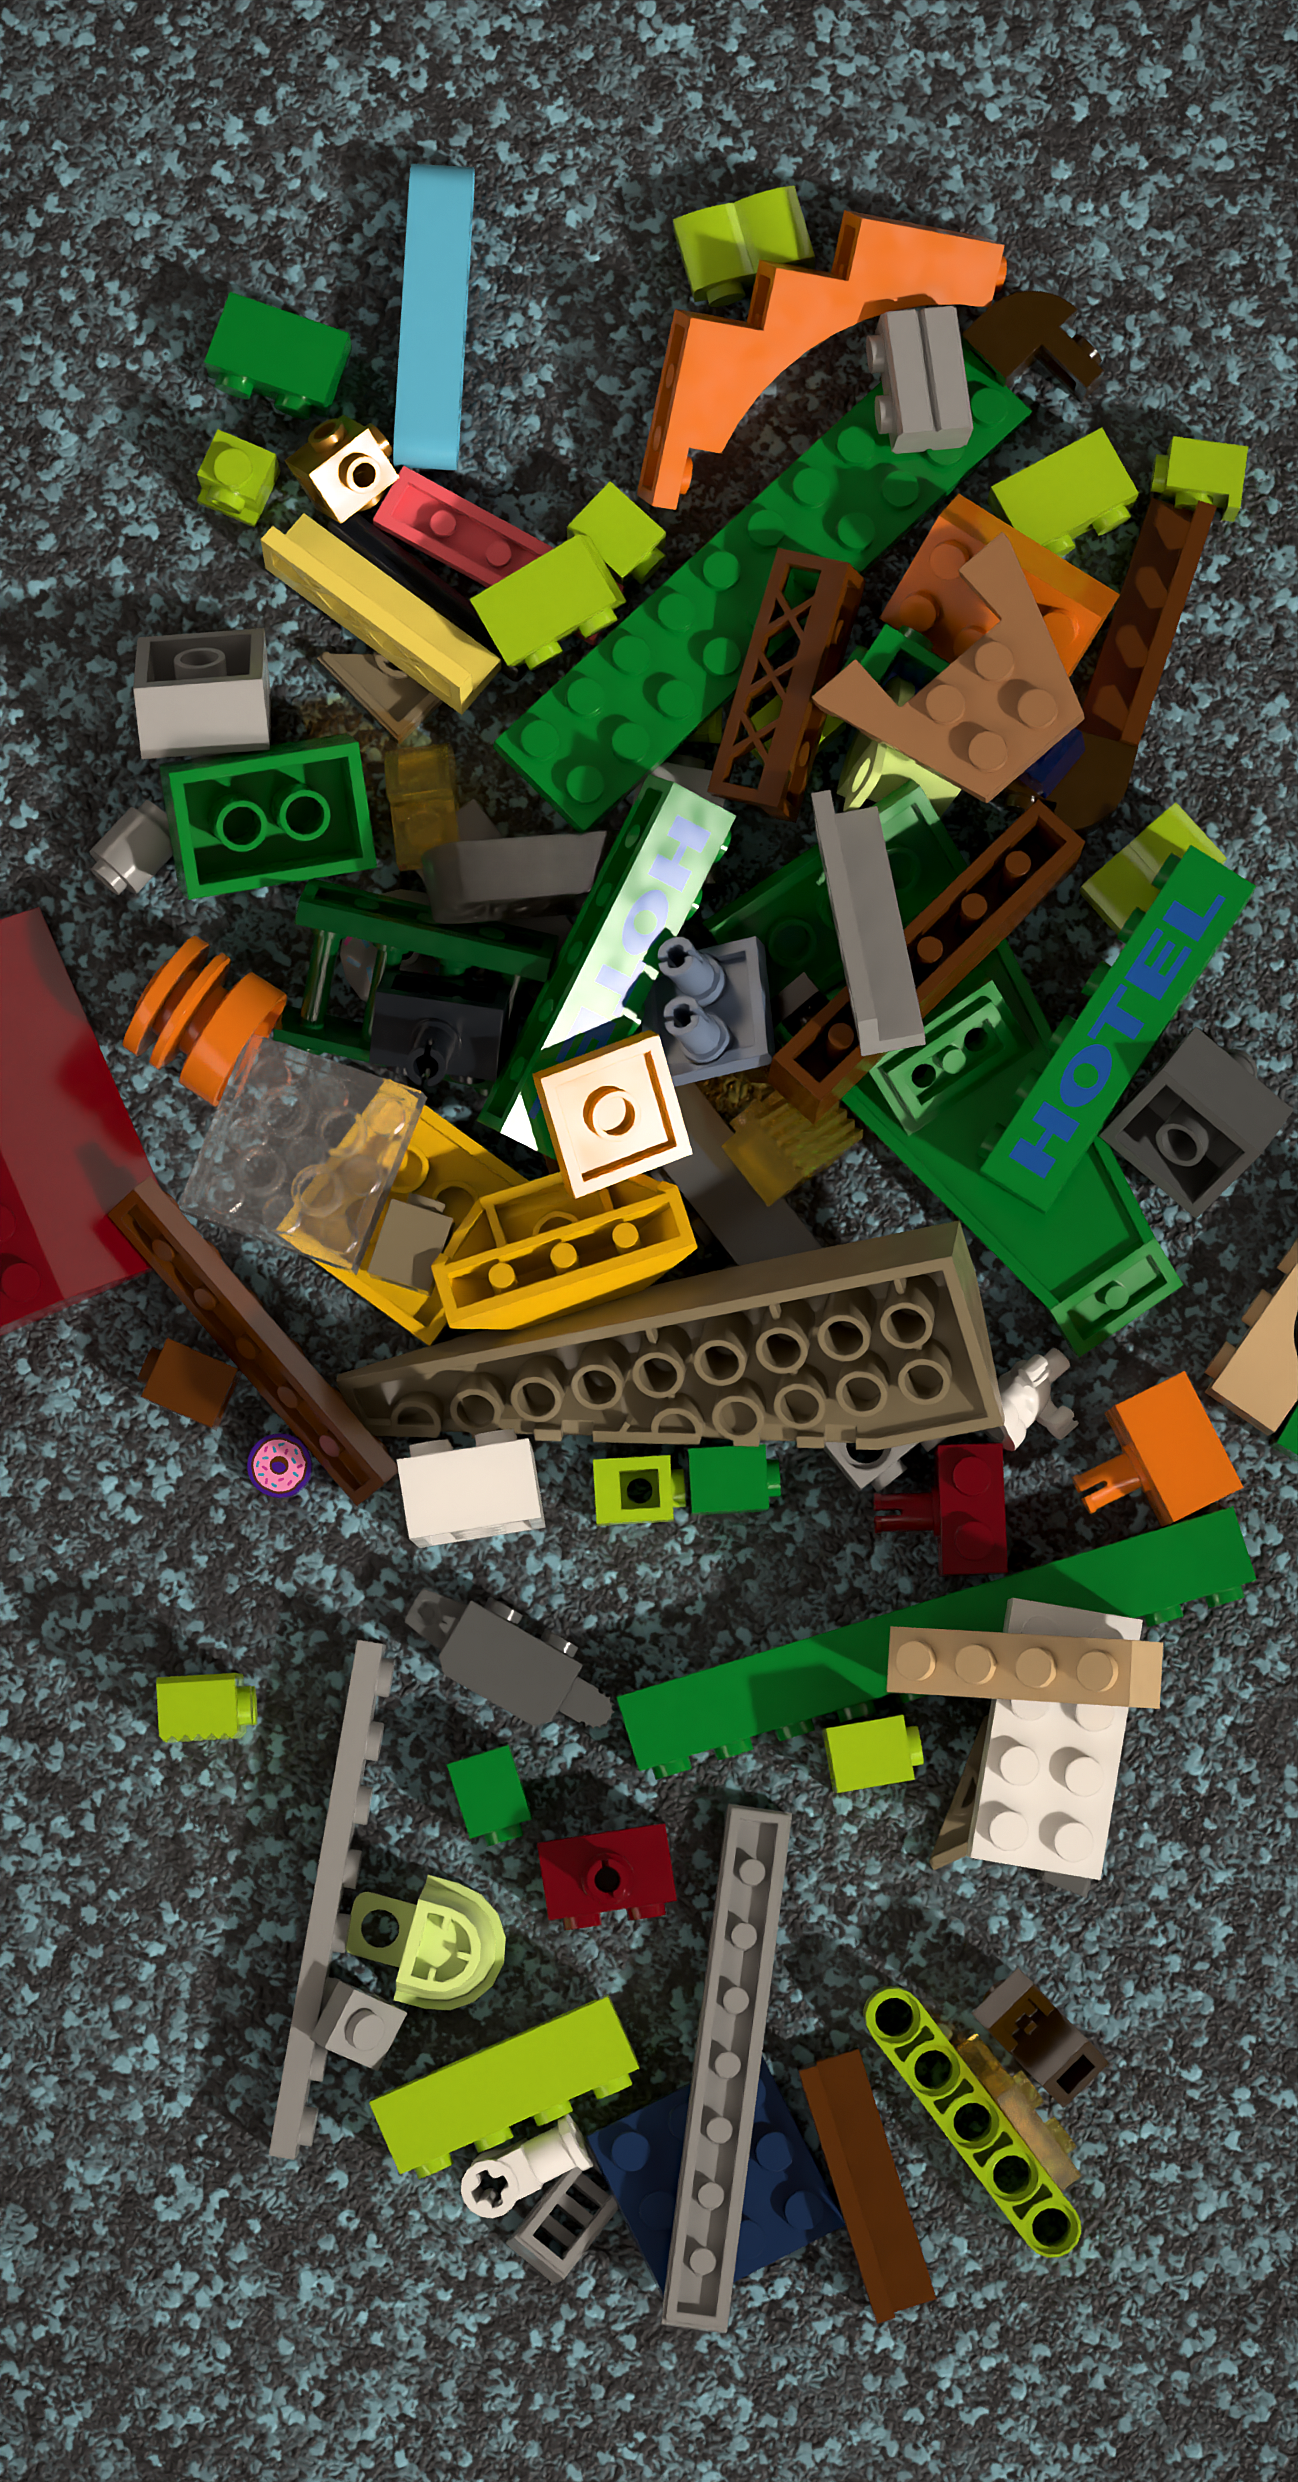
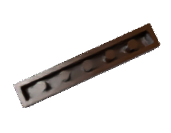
[767,799,1085,1125]

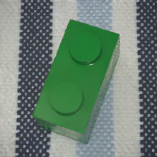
[204,292,352,420]

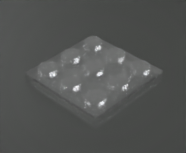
[178,1033,427,1275]

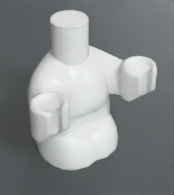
[982,1348,1079,1451]

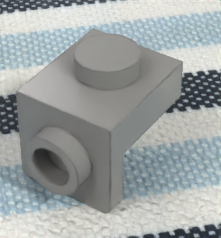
[310,1980,407,2071]

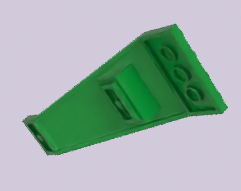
[702,779,1183,1357]

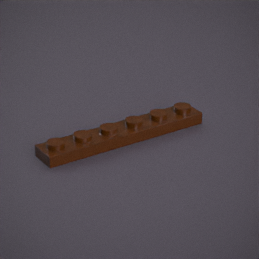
[107,1176,398,1506]

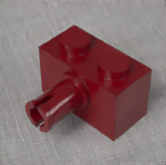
[873,1443,1008,1577]
[537,1822,677,1931]

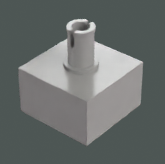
[133,628,272,759]

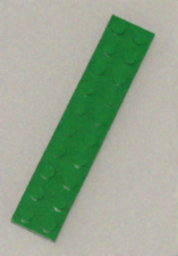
[493,347,1032,838]

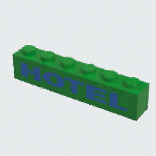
[476,774,736,1161]
[976,845,1256,1215]

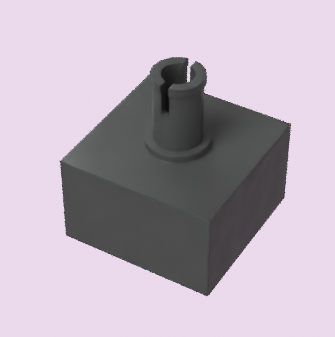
[1099,1026,1294,1219]

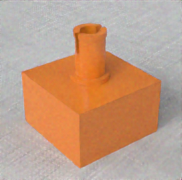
[1072,1371,1244,1527]

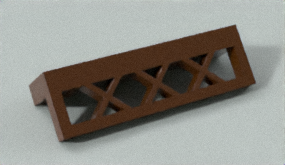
[1072,498,1217,747]
[707,548,866,823]
[797,2048,937,2324]

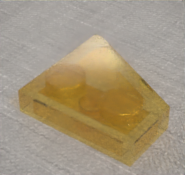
[956,2033,1082,2191]

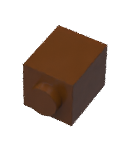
[137,1338,242,1431]

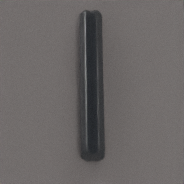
[326,512,530,682]

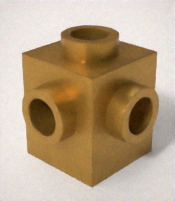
[284,415,400,524]

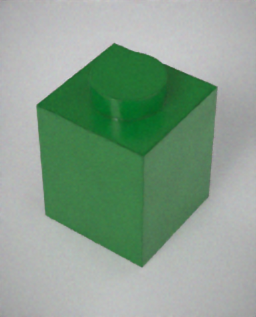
[688,1444,781,1516]
[446,1745,533,1847]

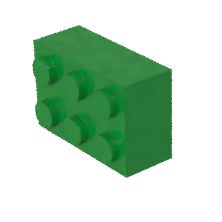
[159,733,377,900]

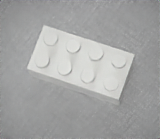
[397,1429,546,1548]
[966,1598,1143,1880]

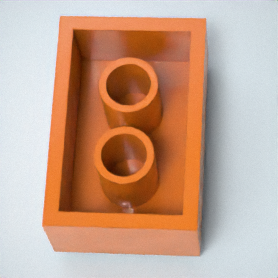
[879,494,1120,678]

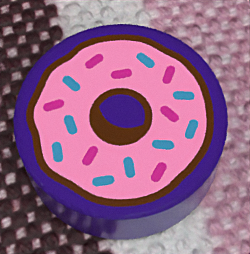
[247,1433,313,1498]

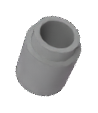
[90,800,173,895]

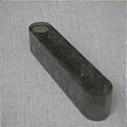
[420,830,727,924]

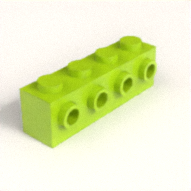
[369,1994,639,2179]

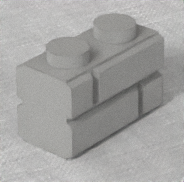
[866,306,973,454]

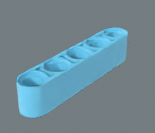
[393,164,475,471]

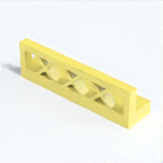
[260,513,502,715]

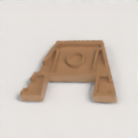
[812,532,1085,804]

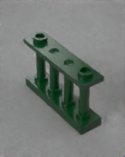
[273,879,559,1097]

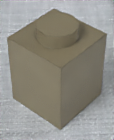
[367,1193,455,1297]

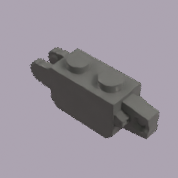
[404,1588,614,1729]

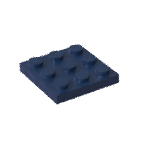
[584,2056,845,2298]

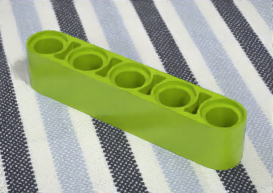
[863,1986,1081,2258]

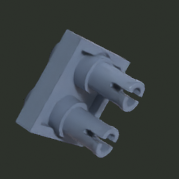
[641,936,776,1087]

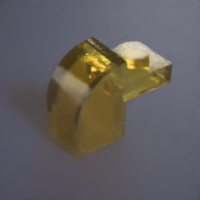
[385,742,463,871]

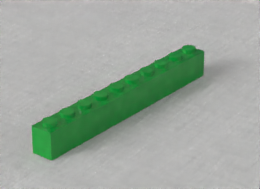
[617,1506,1257,1780]

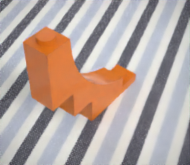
[636,210,1007,510]

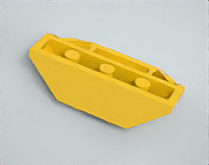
[431,1171,698,1330]

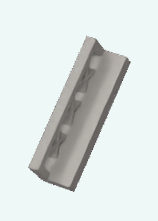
[811,790,926,1056]

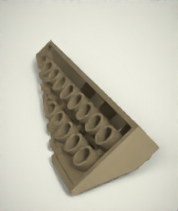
[336,1221,1005,1450]

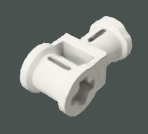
[461,2114,593,2218]

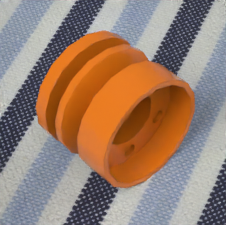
[122,935,288,1107]

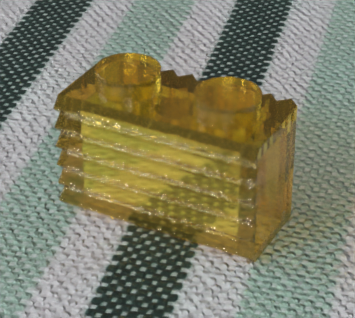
[721,1090,863,1208]

